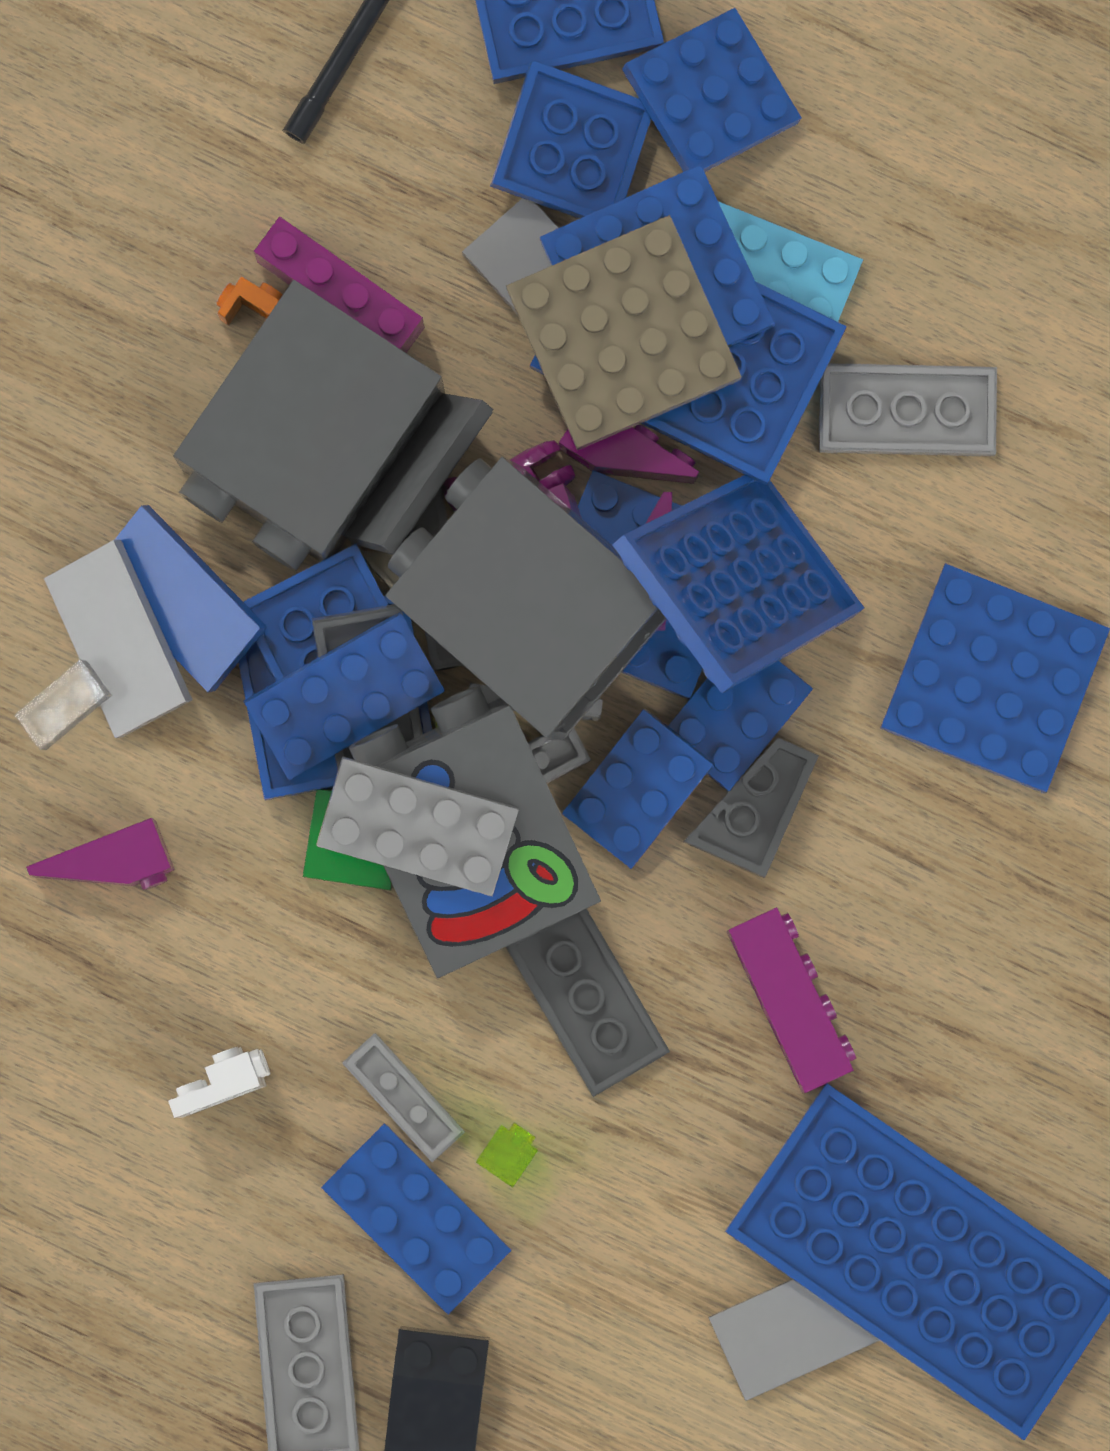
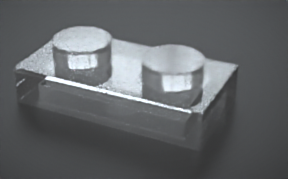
[15,660,112,750]

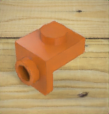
[217,276,283,325]

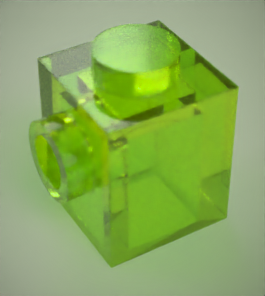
[476,1122,539,1188]

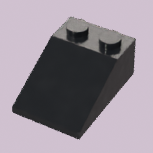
[384,1326,490,1451]

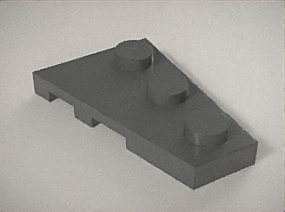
[683,738,819,878]

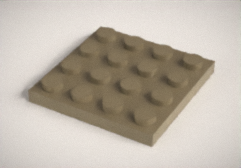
[506,215,742,451]

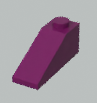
[26,818,175,890]

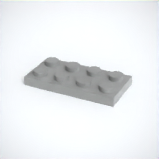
[316,756,519,897]

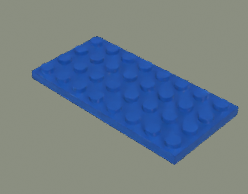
[724,1083,1110,1440]

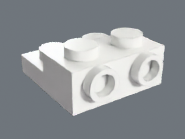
[168,1046,270,1118]

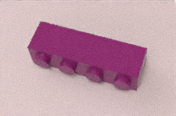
[253,216,425,353]
[727,907,857,1093]

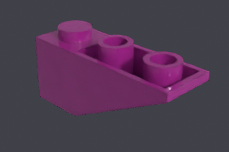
[559,424,699,484]

